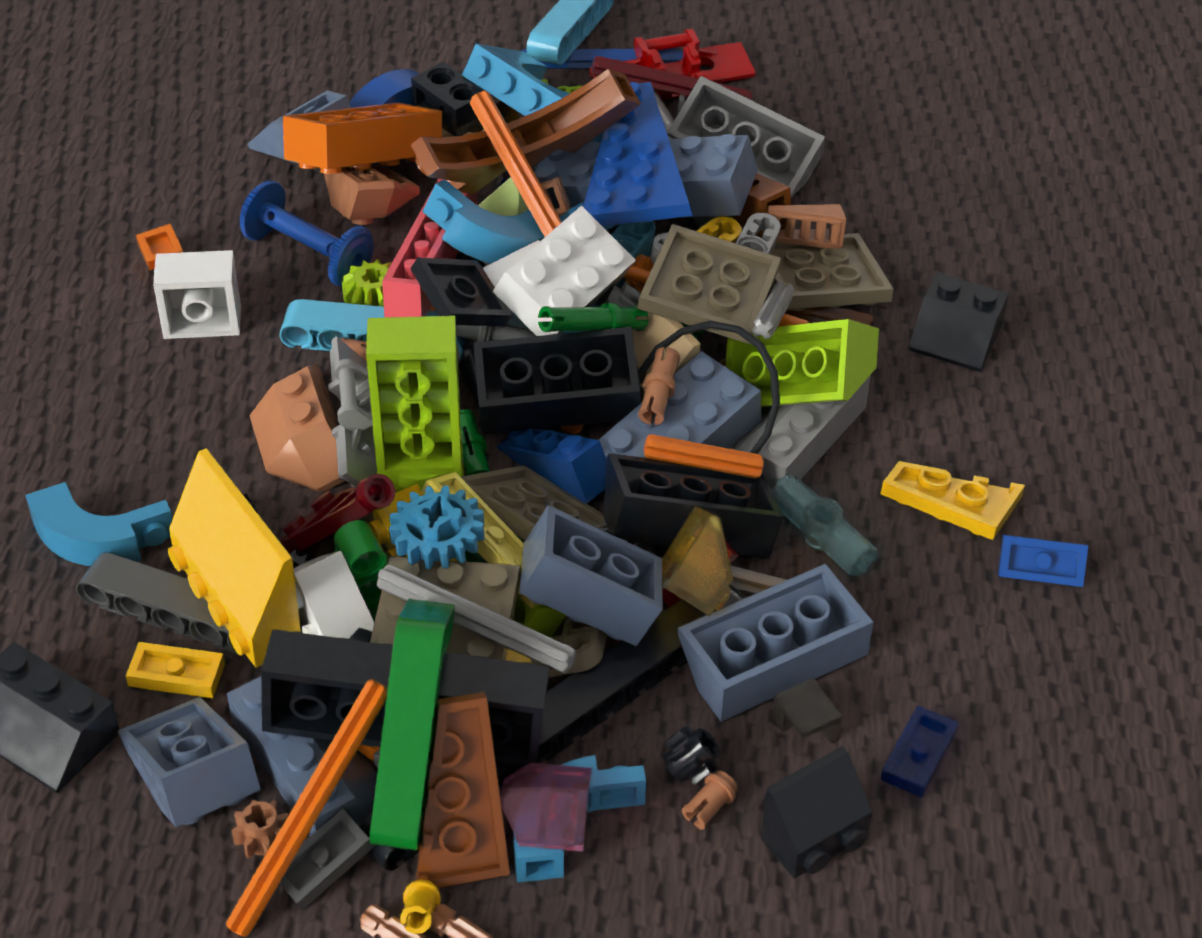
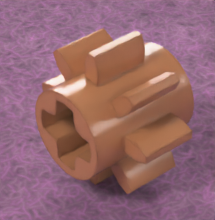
[231,800,289,858]

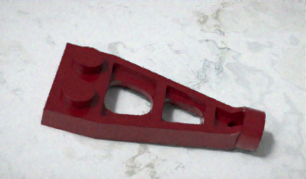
[279,474,395,554]

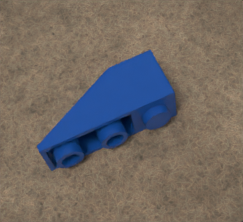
[496,428,606,503]

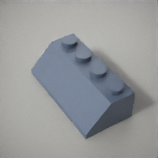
[678,564,873,722]
[227,676,377,836]

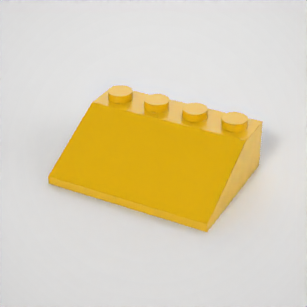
[168,448,301,668]

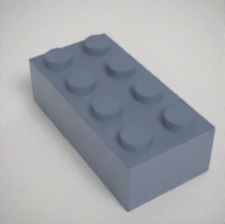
[598,351,762,459]

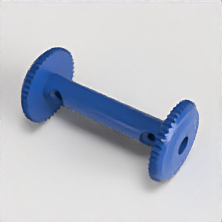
[240,181,374,287]

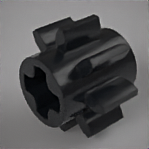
[663,725,720,785]

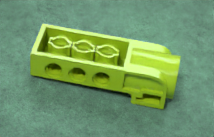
[366,316,464,493]

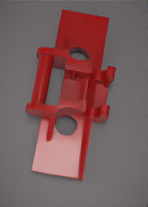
[589,28,756,100]

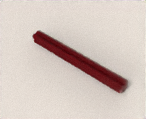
[591,56,753,100]

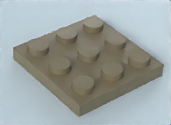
[637,224,781,344]
[771,233,894,311]
[461,465,607,540]
[370,556,521,660]

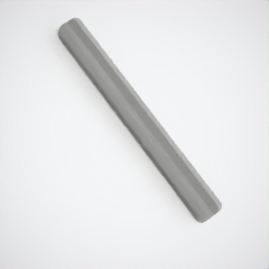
[377,565,576,673]

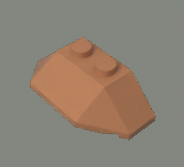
[324,164,420,225]
[250,363,344,492]

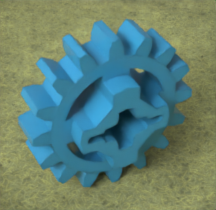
[389,485,485,569]

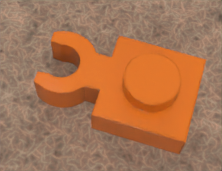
[136,224,183,271]

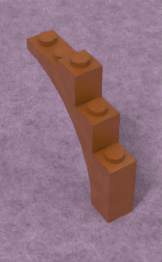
[411,69,641,194]

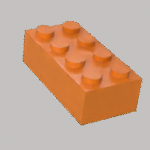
[283,103,442,174]

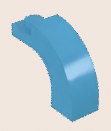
[423,180,545,264]
[25,482,173,566]
[514,755,646,883]

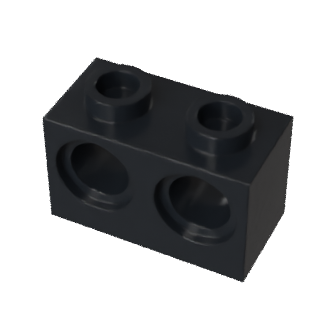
[411,62,485,136]

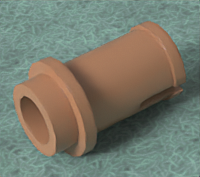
[682,771,738,830]

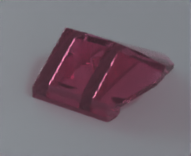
[501,763,592,851]

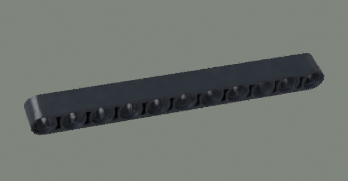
[359,576,747,871]

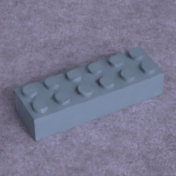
[534,134,758,217]

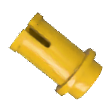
[400,879,441,934]

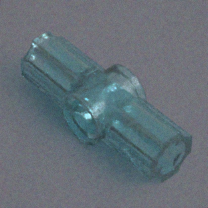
[771,474,878,577]

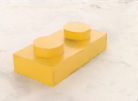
[126,642,225,699]

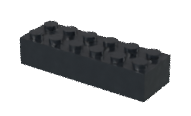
[261,629,550,768]

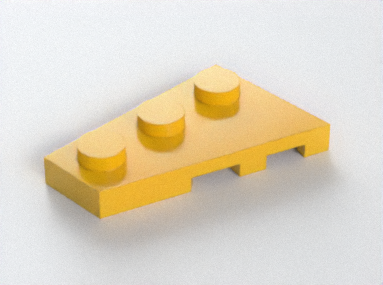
[880,461,1025,540]

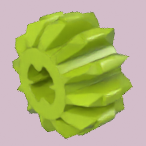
[342,259,392,307]

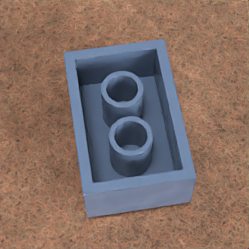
[519,505,663,646]

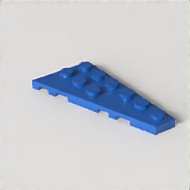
[583,82,693,226]

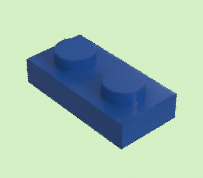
[998,534,1088,587]

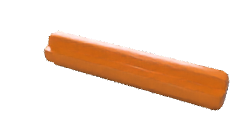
[643,434,764,478]

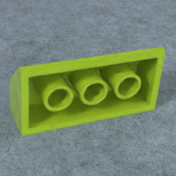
[725,319,879,407]

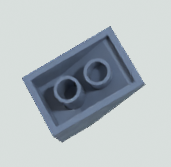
[117,697,261,827]

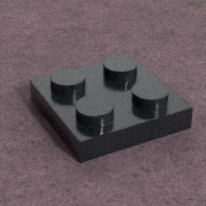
[410,257,512,326]

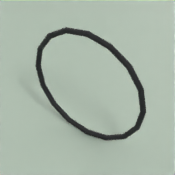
[637,321,780,454]

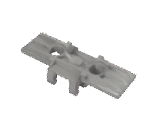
[328,336,377,487]

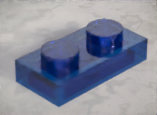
[880,705,959,798]

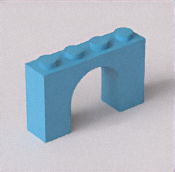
[462,44,604,142]

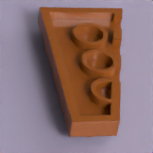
[416,692,510,888]

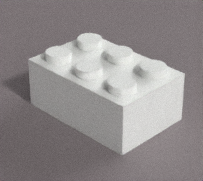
[492,206,636,336]

